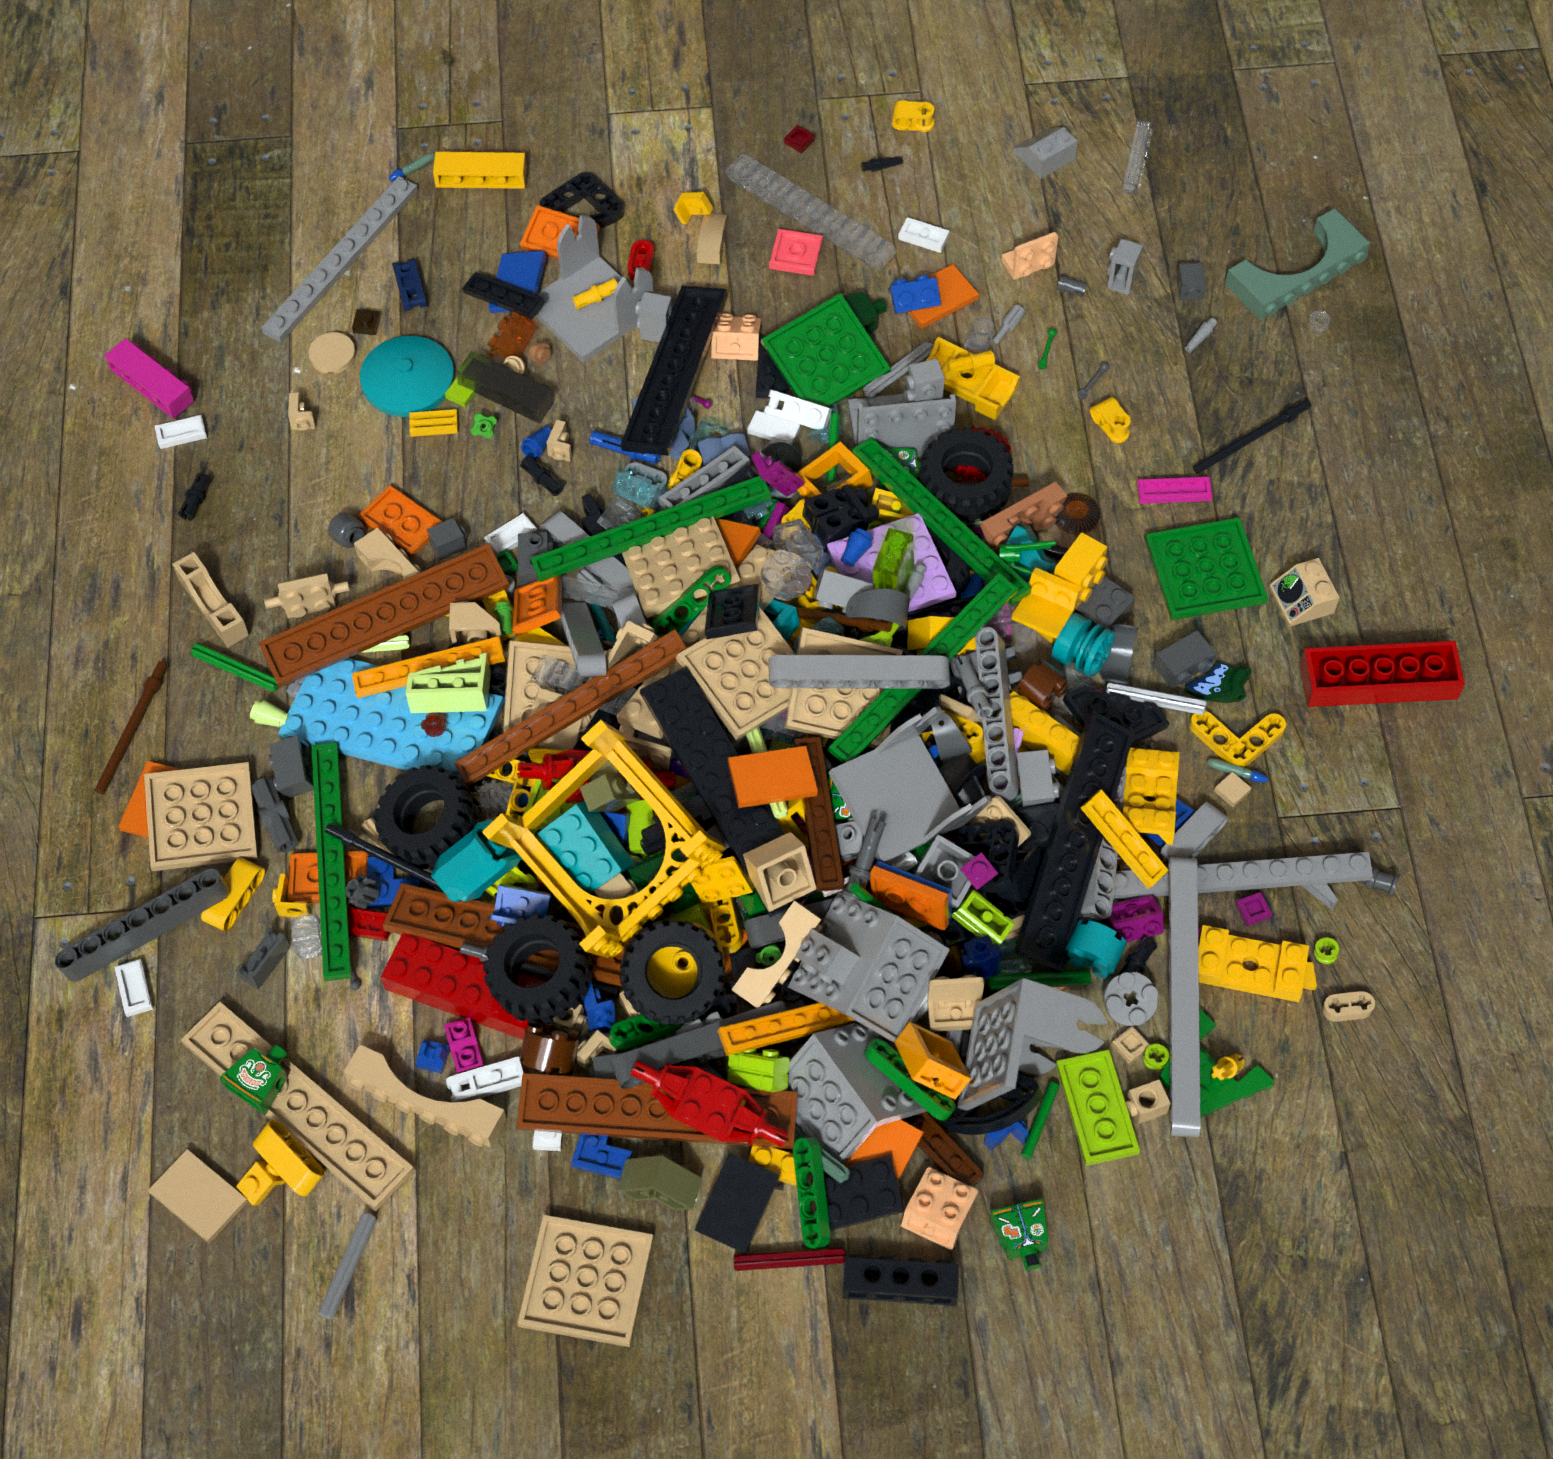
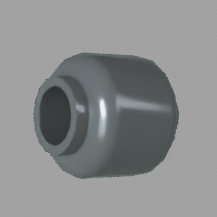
[328,512,365,548]

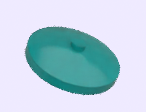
[360,336,455,417]

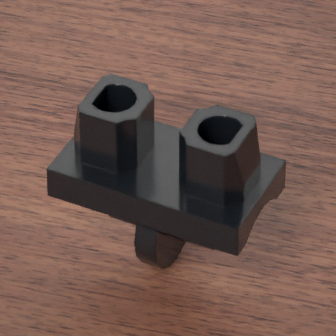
[712,981,741,1020]

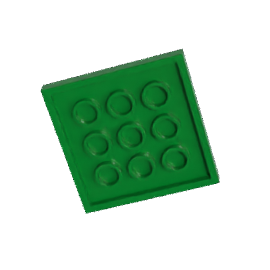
[761,293,891,408]
[1145,517,1268,621]

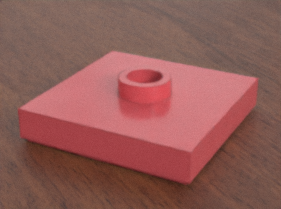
[769,229,823,276]

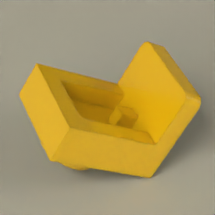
[236,1161,285,1206]

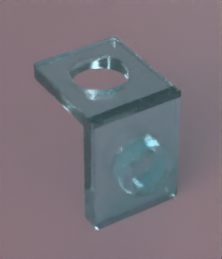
[808,403,842,443]
[689,421,728,452]
[743,499,773,520]

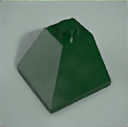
[627,849,701,914]

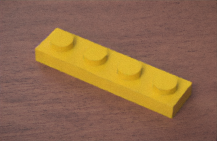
[1080,789,1169,889]

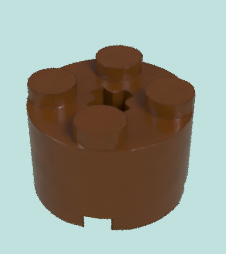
[1017,658,1068,713]
[519,1021,579,1073]

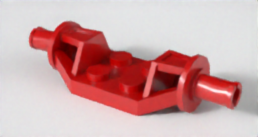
[517,750,675,804]
[630,1059,789,1148]

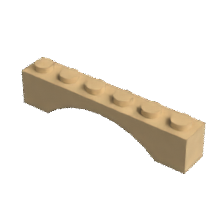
[343,1044,507,1147]

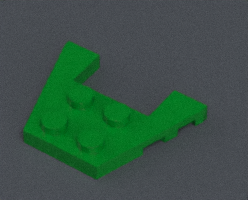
[1159,1008,1275,1118]

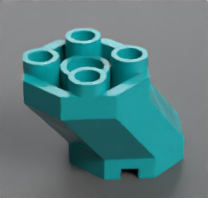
[1006,523,1057,584]
[431,819,522,902]

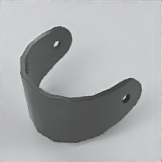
[846,589,910,631]
[1099,624,1138,685]
[931,713,973,760]

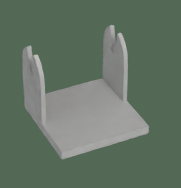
[535,215,653,363]
[828,706,993,863]
[957,978,1108,1111]

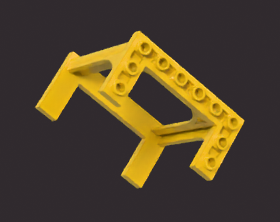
[482,720,725,958]

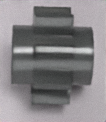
[346,874,379,909]

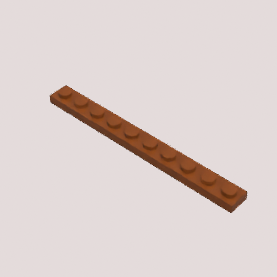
[454,629,687,787]

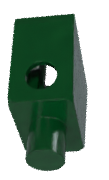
[829,292,886,334]

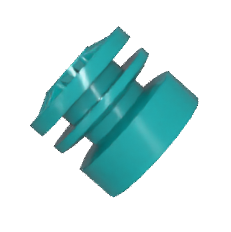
[1052,613,1115,678]

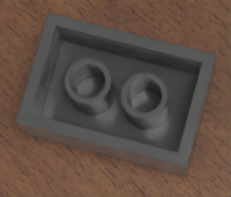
[1073,576,1136,630]

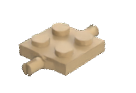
[264,573,350,618]

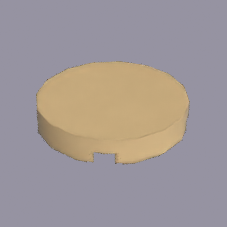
[308,332,356,374]

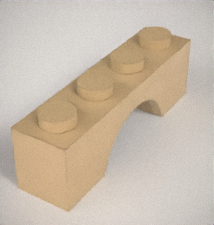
[354,527,422,580]
[173,552,249,648]
[732,901,823,1008]

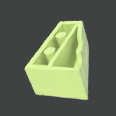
[406,652,491,713]

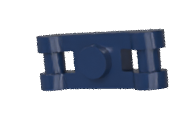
[392,258,427,312]

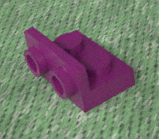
[751,451,805,497]
[1105,894,1164,942]

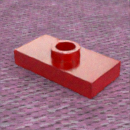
[348,907,391,942]

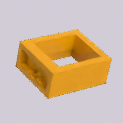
[796,442,873,498]
[894,1022,971,1099]

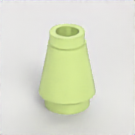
[250,700,289,727]

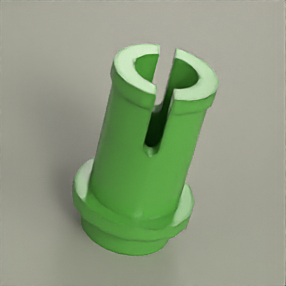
[493,602,513,635]

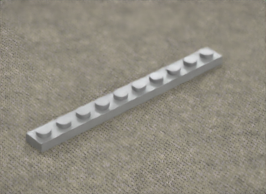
[261,176,418,343]
[1113,852,1373,900]

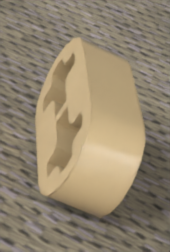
[1322,991,1375,1022]

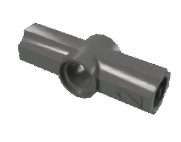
[251,778,299,853]

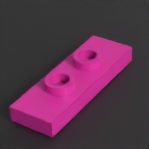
[1137,476,1213,504]

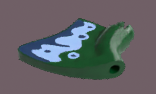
[1185,661,1251,703]

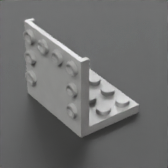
[848,394,956,457]
[788,892,950,1043]
[783,1023,927,1165]

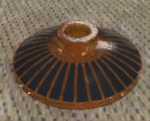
[1055,493,1101,535]

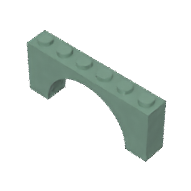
[1225,208,1370,320]

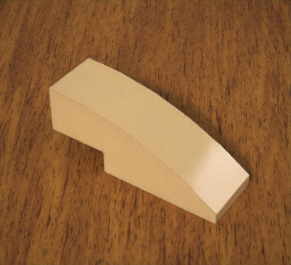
[697,213,727,265]

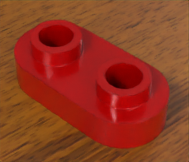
[627,240,654,280]

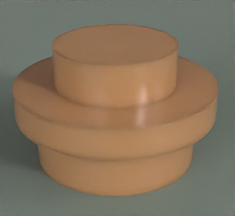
[529,342,551,365]

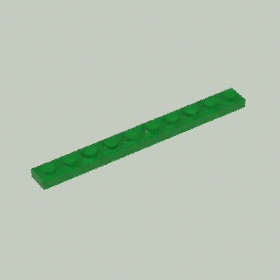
[853,437,1032,606]
[530,476,772,583]
[828,573,1018,764]
[311,742,352,982]

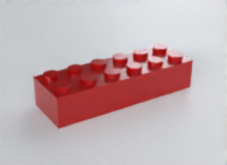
[1300,641,1465,707]
[381,932,546,1040]

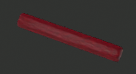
[733,1247,845,1271]

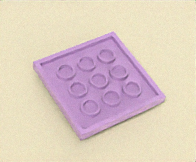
[827,513,956,620]

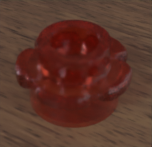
[421,713,446,737]

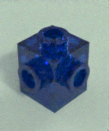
[961,935,1002,979]

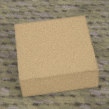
[1214,772,1252,808]
[1111,1026,1150,1065]

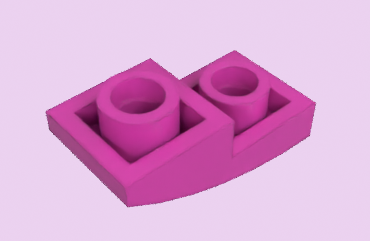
[444,1017,483,1074]

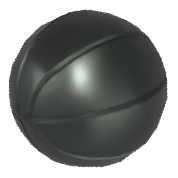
[761,440,801,473]

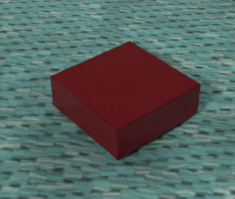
[784,125,815,154]

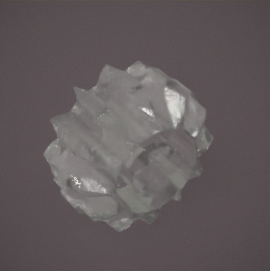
[472,778,512,820]
[290,914,322,959]

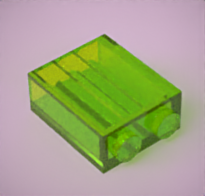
[872,528,914,593]

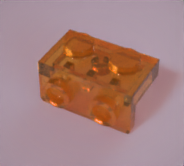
[487,312,537,359]

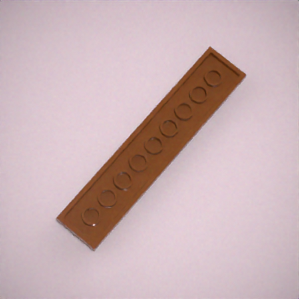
[258,543,510,688]
[383,883,632,986]
[517,1073,798,1149]

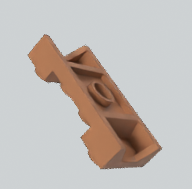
[980,481,1067,556]

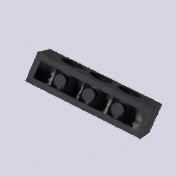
[842,1254,959,1306]

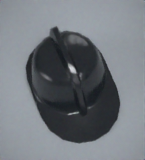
[953,764,987,820]

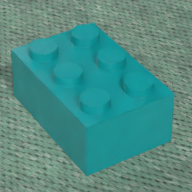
[538,800,634,894]

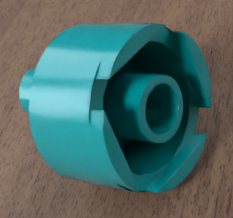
[1065,920,1127,979]

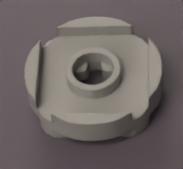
[1103,972,1158,1026]

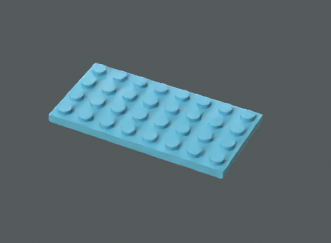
[278,658,504,784]

